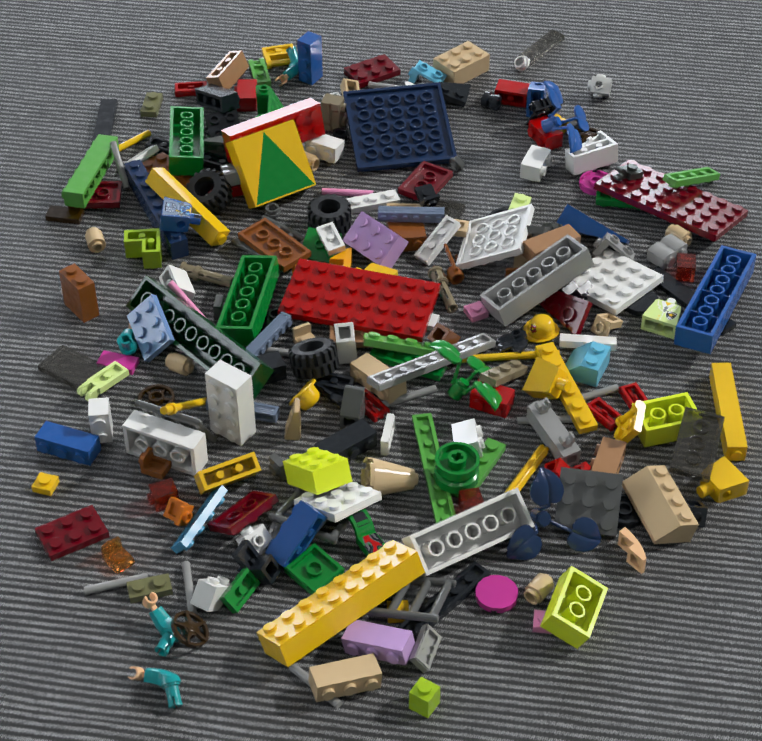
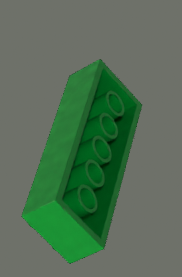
[169,106,204,177]
[216,255,280,346]

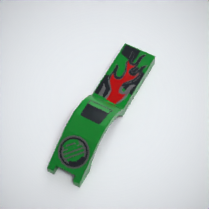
[347,508,385,557]

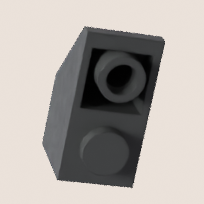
[340,385,365,429]

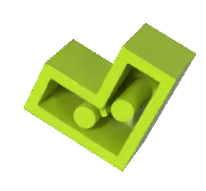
[124,228,162,269]

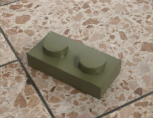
[140,92,163,118]
[126,573,173,604]

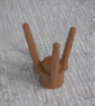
[433,243,465,285]

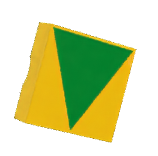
[225,119,316,209]

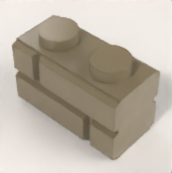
[321,93,347,131]

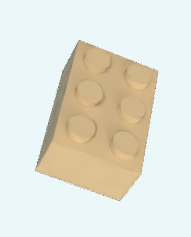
[433,41,490,83]

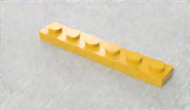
[535,342,598,434]

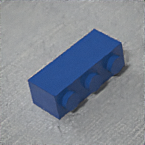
[297,31,323,85]
[35,421,101,466]
[265,500,328,567]

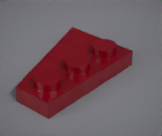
[539,291,593,335]

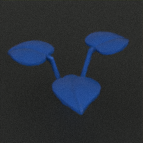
[541,81,589,154]

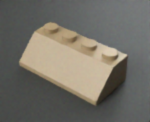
[622,465,699,544]

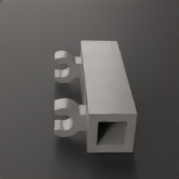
[526,397,581,466]

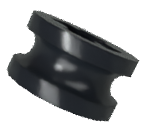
[332,128,347,142]

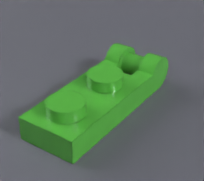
[248,58,271,86]

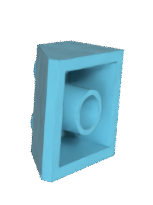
[565,341,611,387]

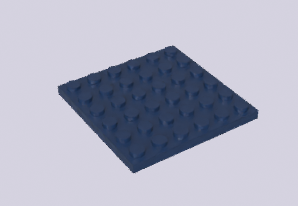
[343,82,457,172]

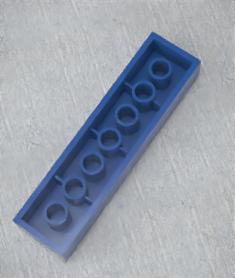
[674,245,757,354]

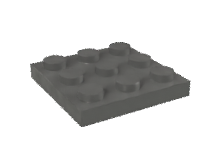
[554,467,623,537]

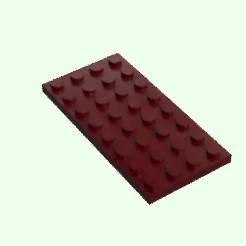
[594,160,749,242]

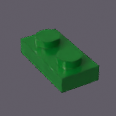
[219,568,261,614]

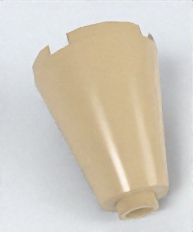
[361,457,419,495]

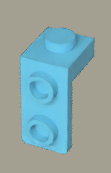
[408,60,447,84]

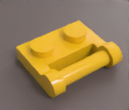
[262,43,293,69]
[614,400,646,443]

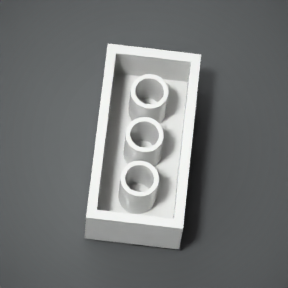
[205,360,256,446]
[122,410,208,476]

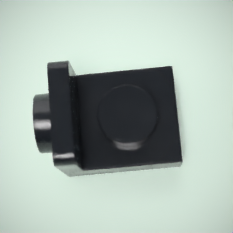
[414,183,441,207]
[685,499,708,528]

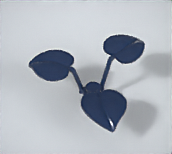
[506,467,601,560]

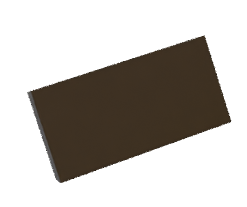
[45,205,84,224]

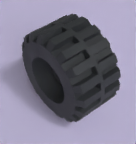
[186,168,233,215]
[307,194,352,235]
[288,337,340,379]

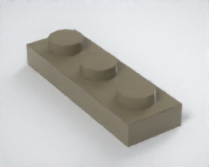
[479,360,528,387]

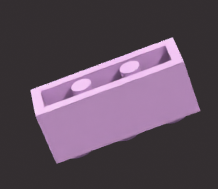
[341,620,415,666]

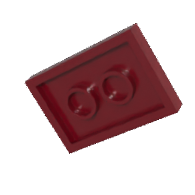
[344,54,401,89]
[398,161,453,201]
[68,181,123,209]
[207,491,279,536]
[34,505,110,561]

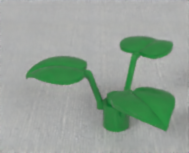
[428,340,502,411]

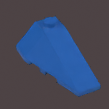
[557,204,630,244]

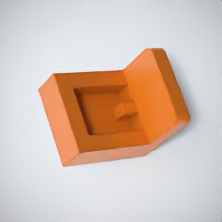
[163,497,194,526]

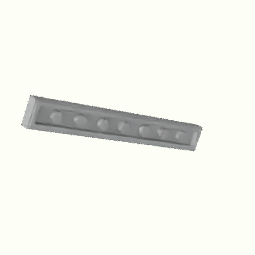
[367,333,496,392]

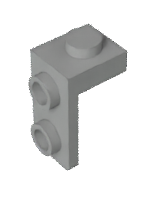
[592,232,635,260]

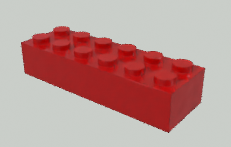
[221,98,325,165]

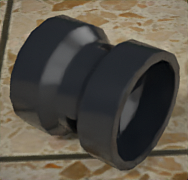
[480,91,502,111]

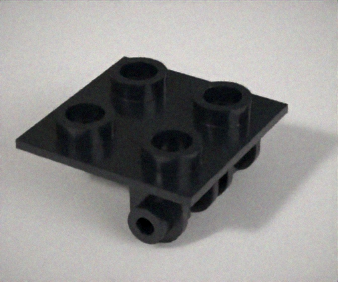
[525,96,564,125]
[204,109,240,138]

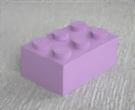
[343,211,409,268]

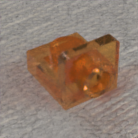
[101,536,135,574]

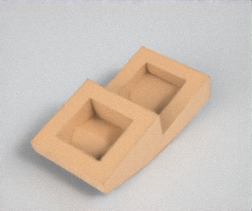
[617,527,646,574]

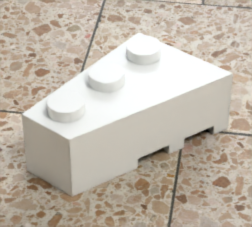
[565,130,618,175]

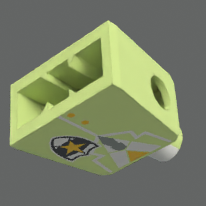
[641,298,681,339]

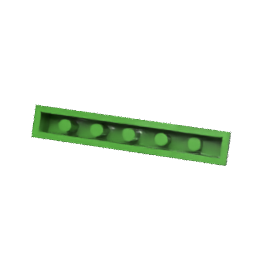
[62,134,119,208]

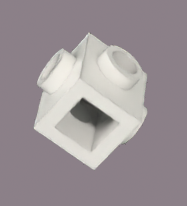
[587,74,612,98]
[235,524,272,555]

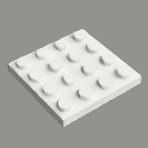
[455,204,535,270]
[573,248,664,315]

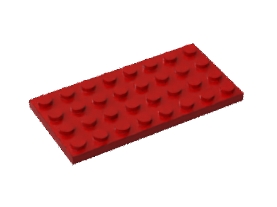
[278,258,440,342]

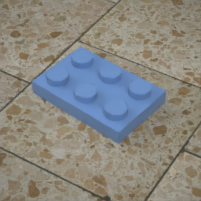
[127,294,175,362]

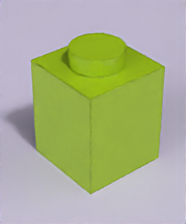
[409,677,440,718]

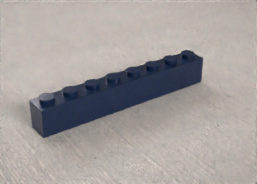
[124,159,189,260]

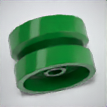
[434,442,480,494]

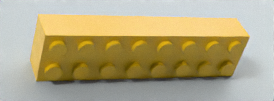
[256,540,425,667]

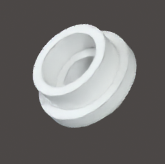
[514,56,530,71]

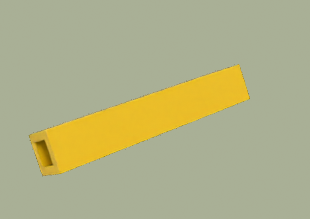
[145,168,230,246]
[709,363,748,461]

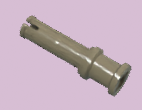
[179,261,234,288]
[427,266,458,313]

